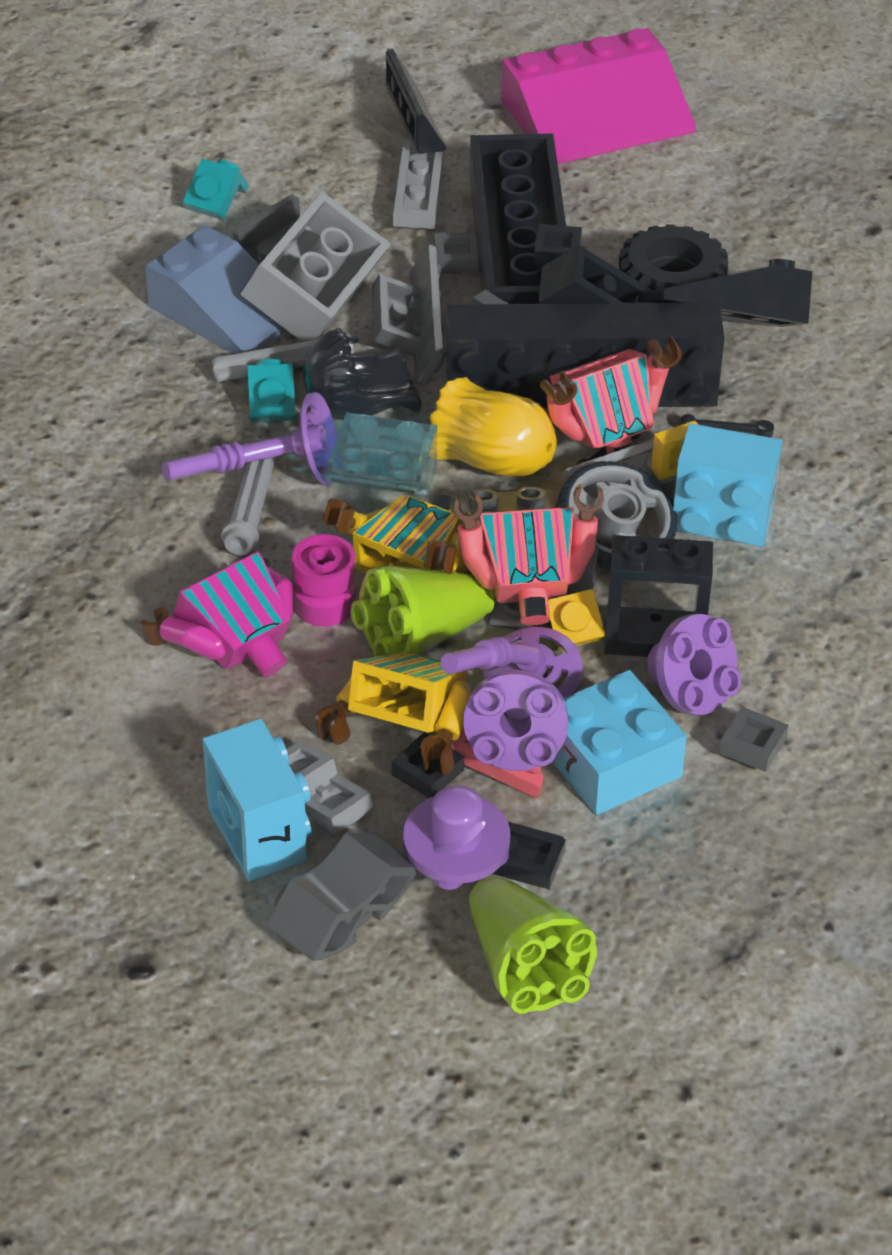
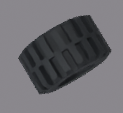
[618,224,729,290]

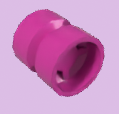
[292,534,356,627]

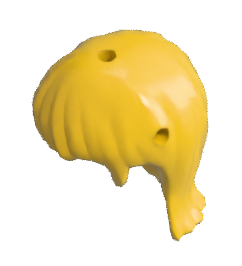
[427,377,557,477]

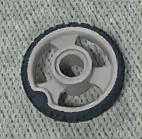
[556,461,677,571]

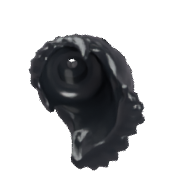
[303,328,422,420]

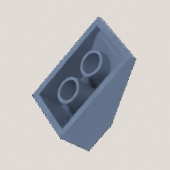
[145,224,286,354]

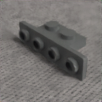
[372,244,447,385]

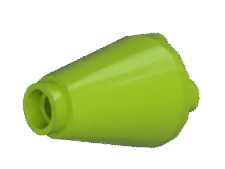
[351,566,495,657]
[469,876,597,1014]

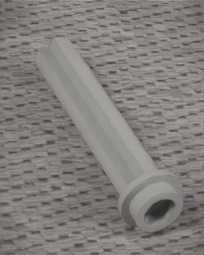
[211,333,354,382]
[221,457,276,555]

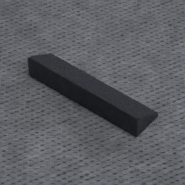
[386,48,447,153]

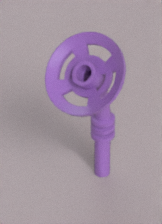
[162,392,339,485]
[441,627,583,698]

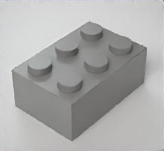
[240,191,391,342]

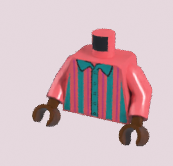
[540,336,682,455]
[450,484,604,626]

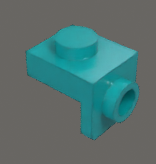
[182,158,249,221]
[247,359,296,423]

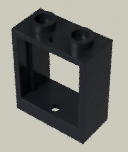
[604,535,713,657]

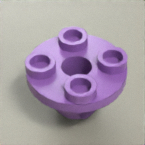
[647,614,742,715]
[463,670,569,771]
[403,785,510,890]

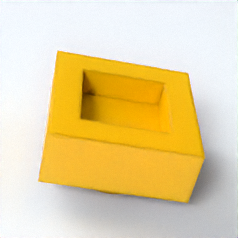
[651,421,698,480]
[548,589,606,651]

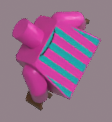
[140,552,293,678]

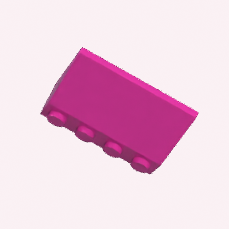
[501,28,696,164]

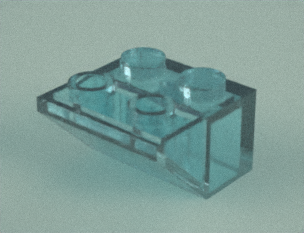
[325,412,437,498]

